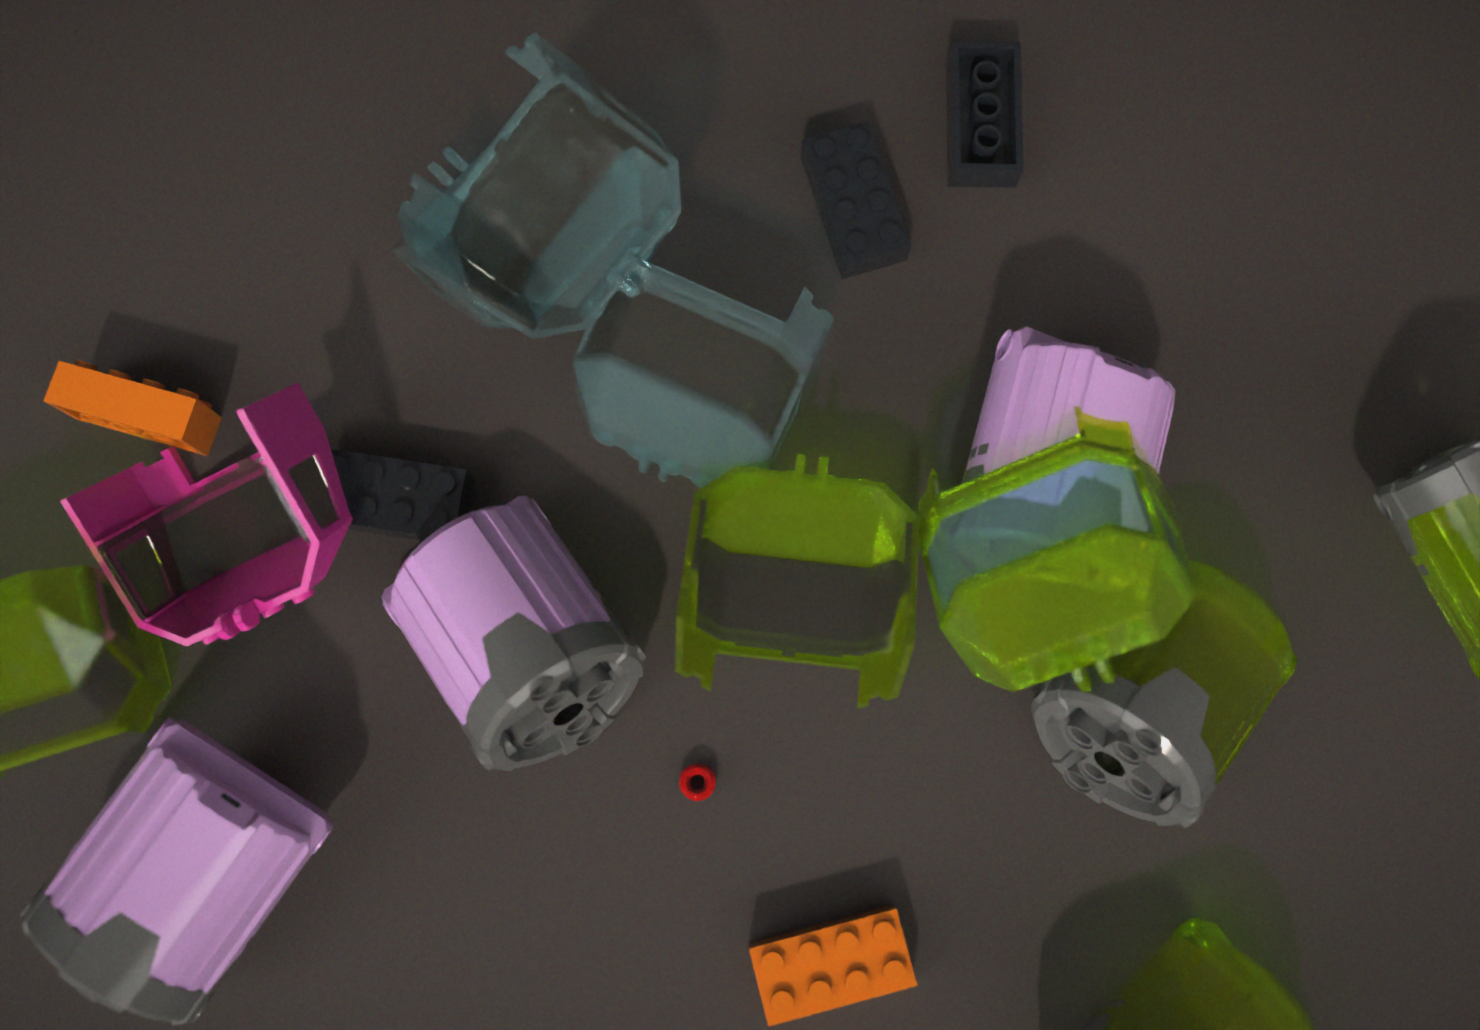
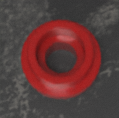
[679,764,716,801]

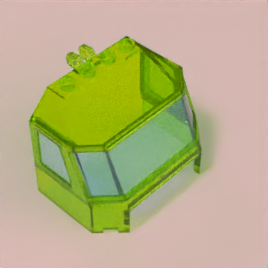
[917,406,1197,692]

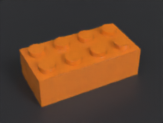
[43,360,222,456]
[748,905,917,1027]

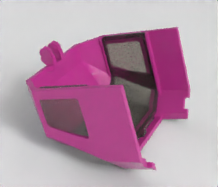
[60,382,353,646]

